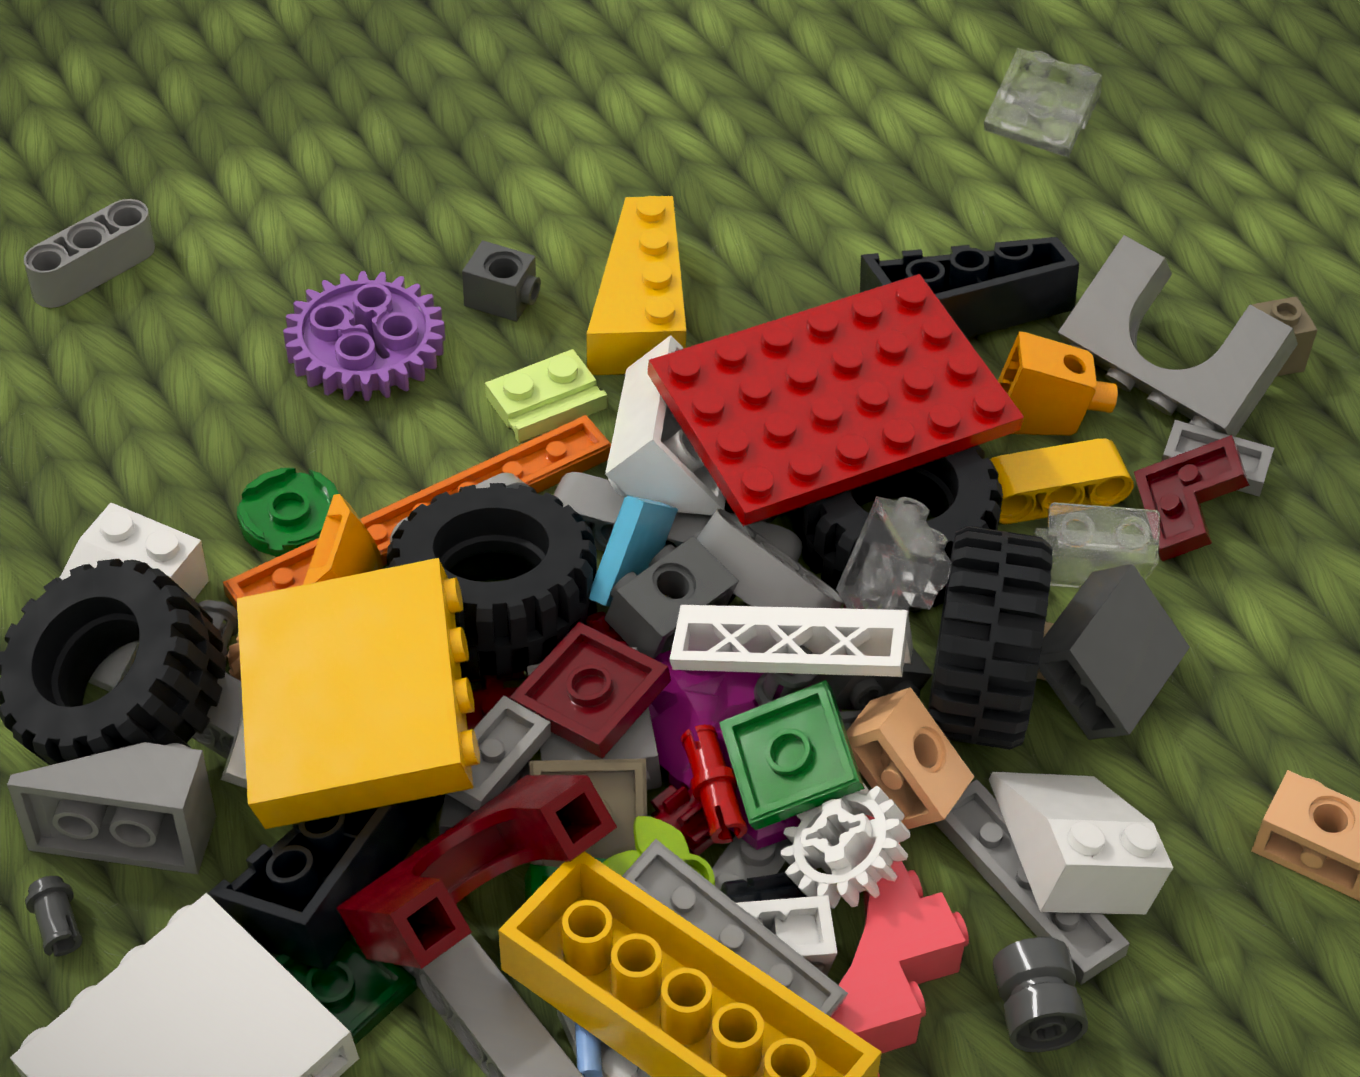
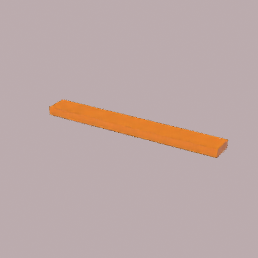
[223,415,611,610]

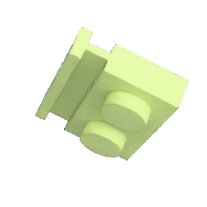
[485,349,607,443]

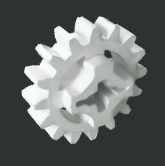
[781,783,910,909]

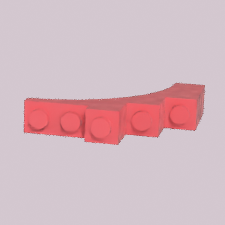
[831,815,969,1077]

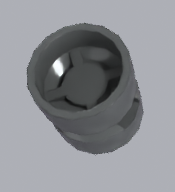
[993,937,1088,1052]

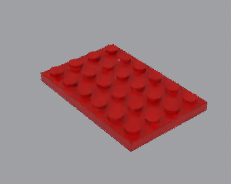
[647,274,1024,527]

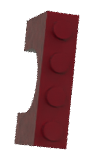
[336,775,617,969]

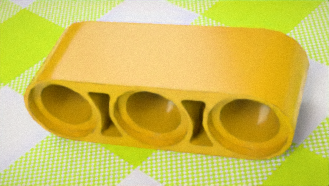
[990,438,1134,524]

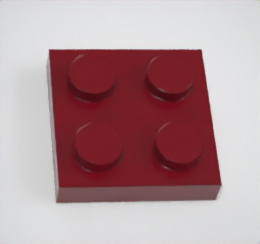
[509,622,671,759]

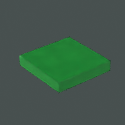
[719,680,865,831]

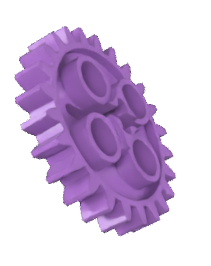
[283,271,445,401]

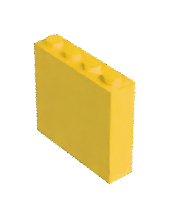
[237,558,480,829]

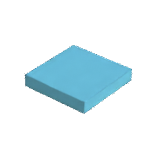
[589,495,678,606]

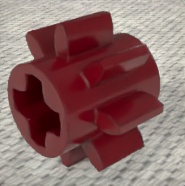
[650,785,715,856]

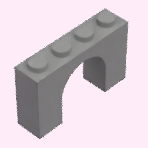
[1058,235,1298,437]

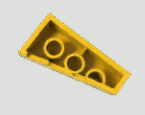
[587,196,686,375]

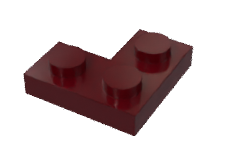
[1134,435,1250,562]

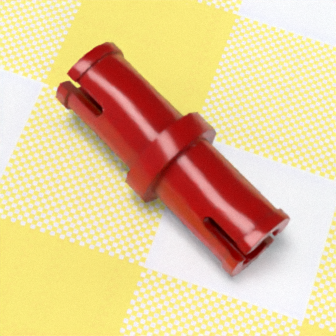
[680,724,748,844]

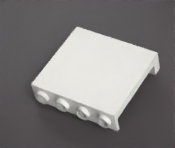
[10,893,360,1077]

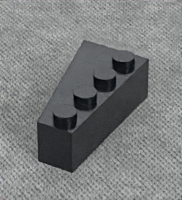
[860,237,1079,338]
[207,794,445,971]

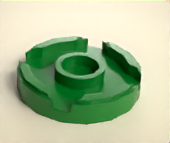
[237,468,339,557]

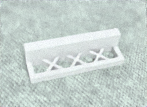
[670,605,913,677]

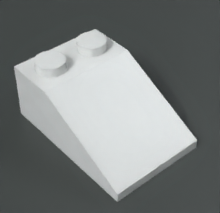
[60,503,209,692]
[989,772,1173,915]

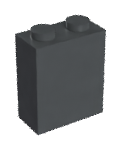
[1039,564,1190,740]

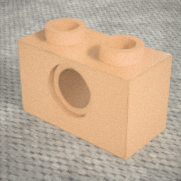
[846,687,974,829]
[1251,770,1360,901]

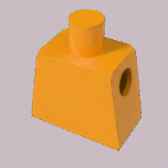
[998,331,1118,436]

